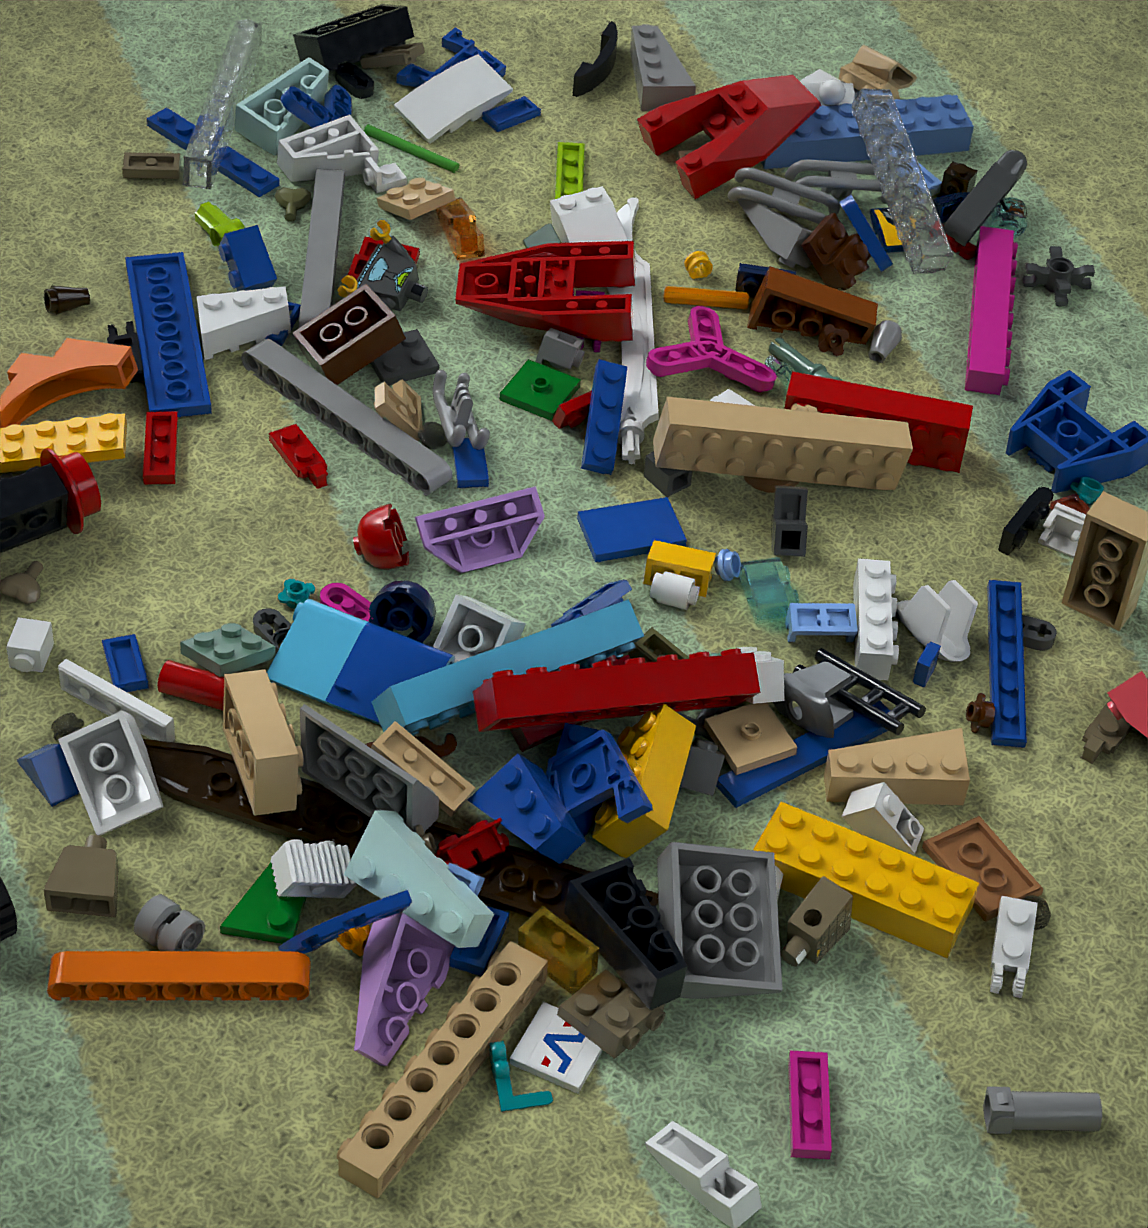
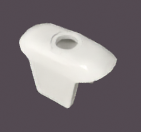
[896,580,978,662]

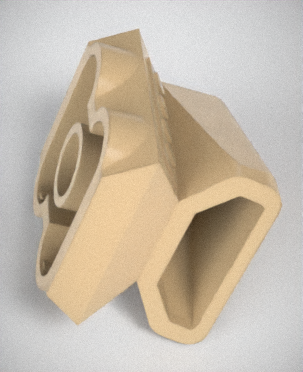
[838,45,917,102]

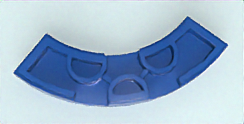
[278,890,412,954]

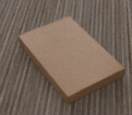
[922,816,1043,922]

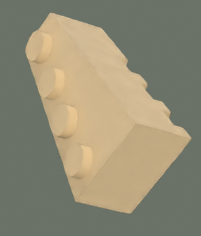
[824,728,970,805]

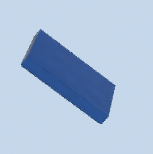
[577,497,687,562]

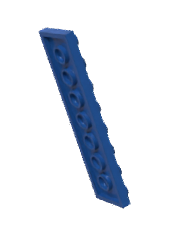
[125,252,212,417]

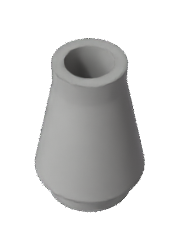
[868,320,902,363]

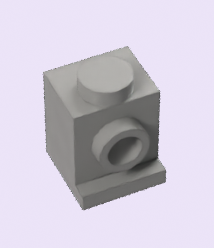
[535,328,585,369]

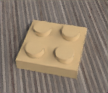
[377,178,455,220]

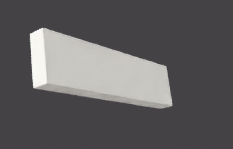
[58,659,175,742]

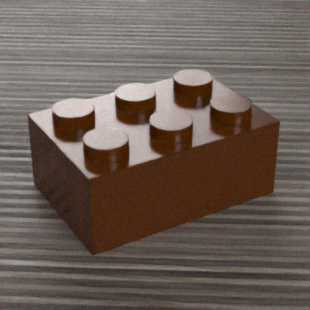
[292,284,406,385]

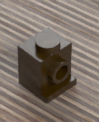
[937,161,978,200]

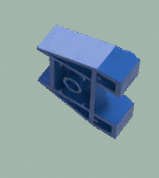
[1006,370,1148,493]

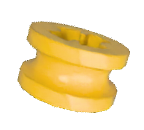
[684,251,713,279]

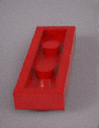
[143,411,178,484]

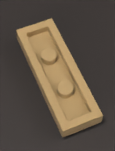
[371,721,476,817]

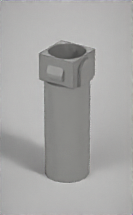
[983,1087,1102,1134]

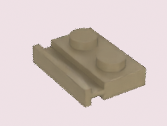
[360,42,425,69]

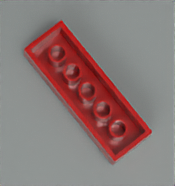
[784,371,973,473]

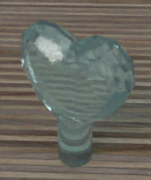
[765,355,796,389]

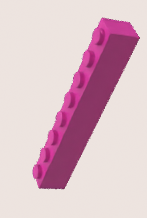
[965,226,1018,395]

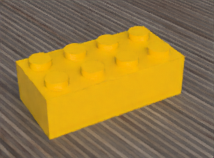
[592,704,696,858]

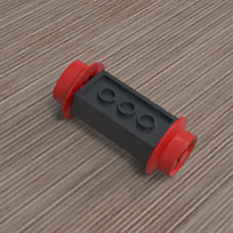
[0,448,101,553]

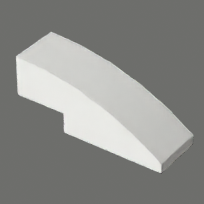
[645,1121,762,1228]

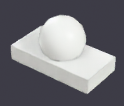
[802,79,855,106]

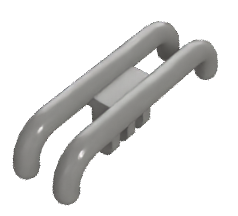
[785,159,893,203]
[728,167,840,224]
[433,370,490,450]

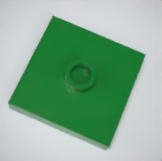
[499,359,581,421]

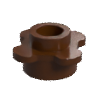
[818,324,849,356]
[966,693,995,733]

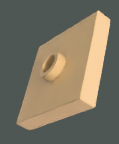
[704,703,798,775]

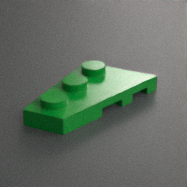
[220,862,307,944]

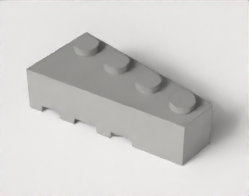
[630,24,696,111]

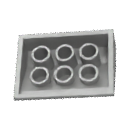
[300,704,439,833]
[657,842,783,999]

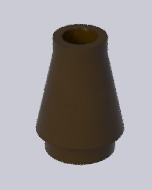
[44,285,90,315]

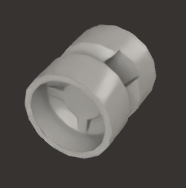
[134,894,205,951]

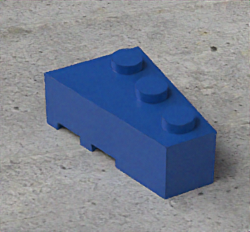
[467,754,586,864]

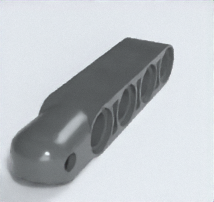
[941,150,1027,247]

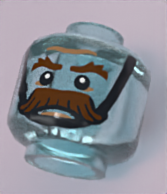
[991,197,1028,238]

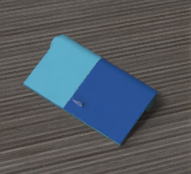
[267,599,455,726]

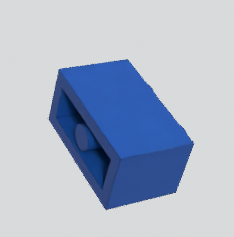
[218,225,277,291]

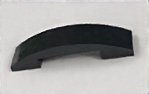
[572,21,618,97]

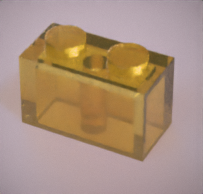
[518,906,599,995]

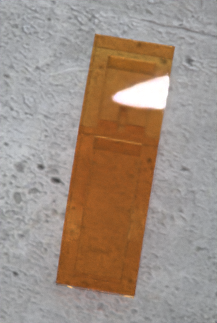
[436,198,485,260]

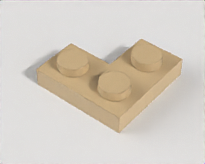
[374,379,423,441]

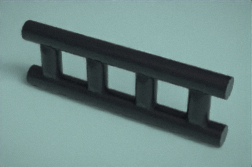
[793,648,926,735]

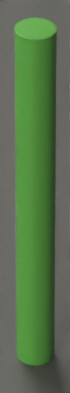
[364,124,460,173]

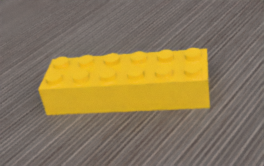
[753,802,979,959]

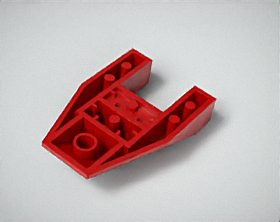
[637,74,821,200]
[455,241,636,342]

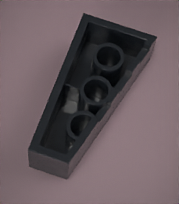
[564,857,688,1010]

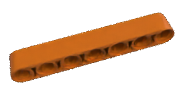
[47,951,311,1001]

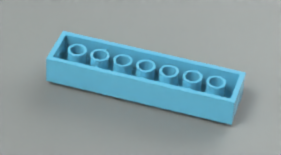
[371,599,644,736]

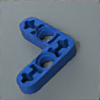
[280,85,352,128]
[839,195,893,272]

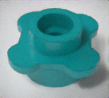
[1070,477,1104,504]
[278,579,315,609]

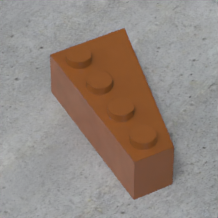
[747,266,878,345]

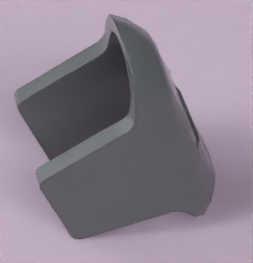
[773,662,854,738]

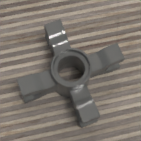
[1022,246,1095,306]

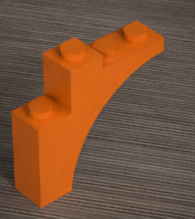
[0,338,138,428]

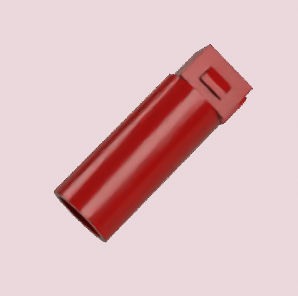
[157,660,224,711]

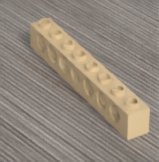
[337,941,548,1199]

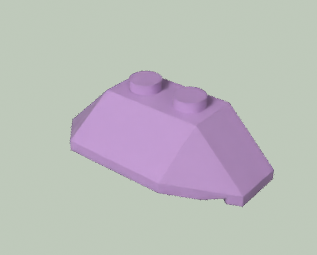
[415,486,545,573]

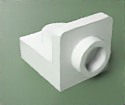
[362,157,407,193]

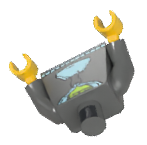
[337,220,428,311]

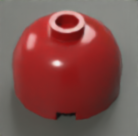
[353,503,409,570]

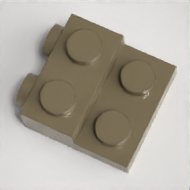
[557,969,666,1059]

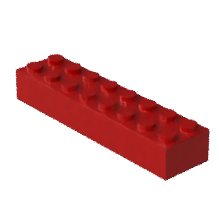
[473,648,761,732]

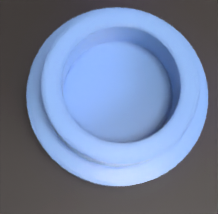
[714,549,741,581]

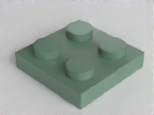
[180,623,275,677]

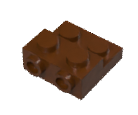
[801,213,871,290]

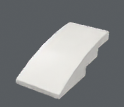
[394,54,513,144]

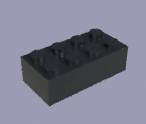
[293,4,414,71]

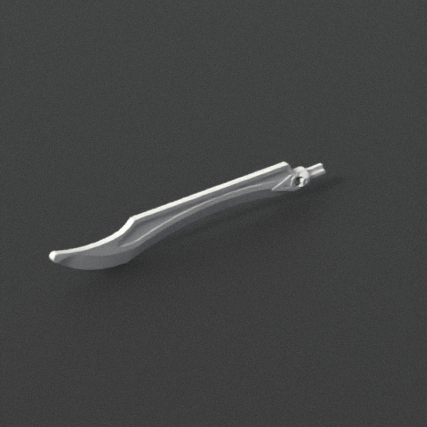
[606,197,659,464]

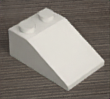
[550,186,628,243]
[58,710,163,836]

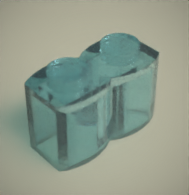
[739,557,799,624]

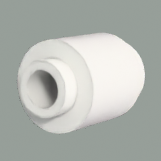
[650,571,700,610]

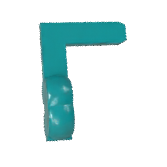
[489,1041,553,1112]

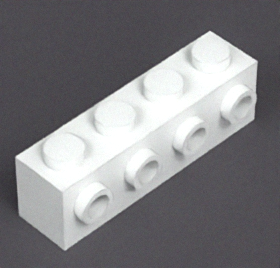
[853,558,899,681]

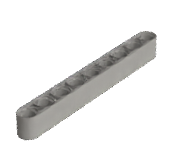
[299,169,345,328]
[241,339,452,496]

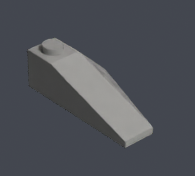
[737,198,813,268]

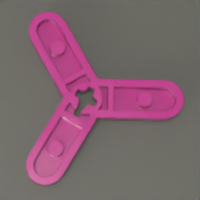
[646,306,777,393]

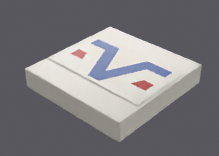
[510,1002,603,1094]

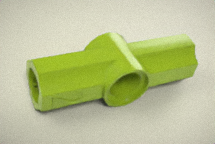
[195,202,245,246]

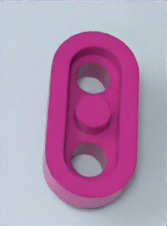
[320,583,373,622]

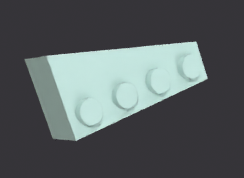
[234,57,329,155]
[343,810,494,948]

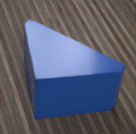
[17,744,79,807]

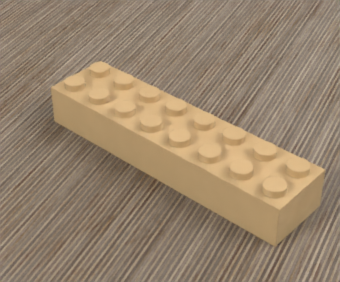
[653,397,913,490]

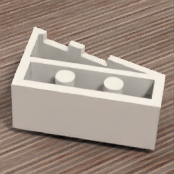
[277,115,379,182]
[197,287,291,360]

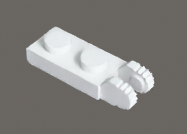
[990,896,1038,998]

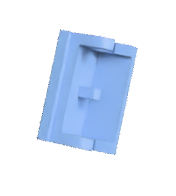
[785,603,858,642]

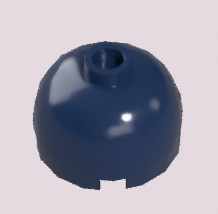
[369,580,436,643]

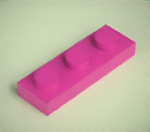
[788,1050,832,1160]

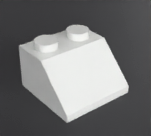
[433,594,526,663]

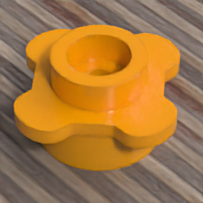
[336,925,371,957]

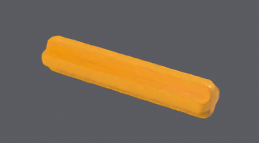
[664,286,749,309]

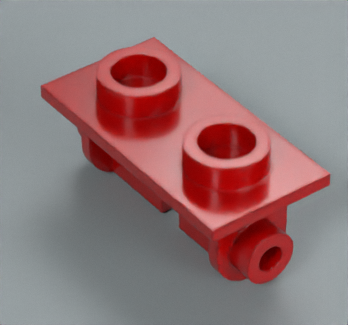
[435,818,509,870]

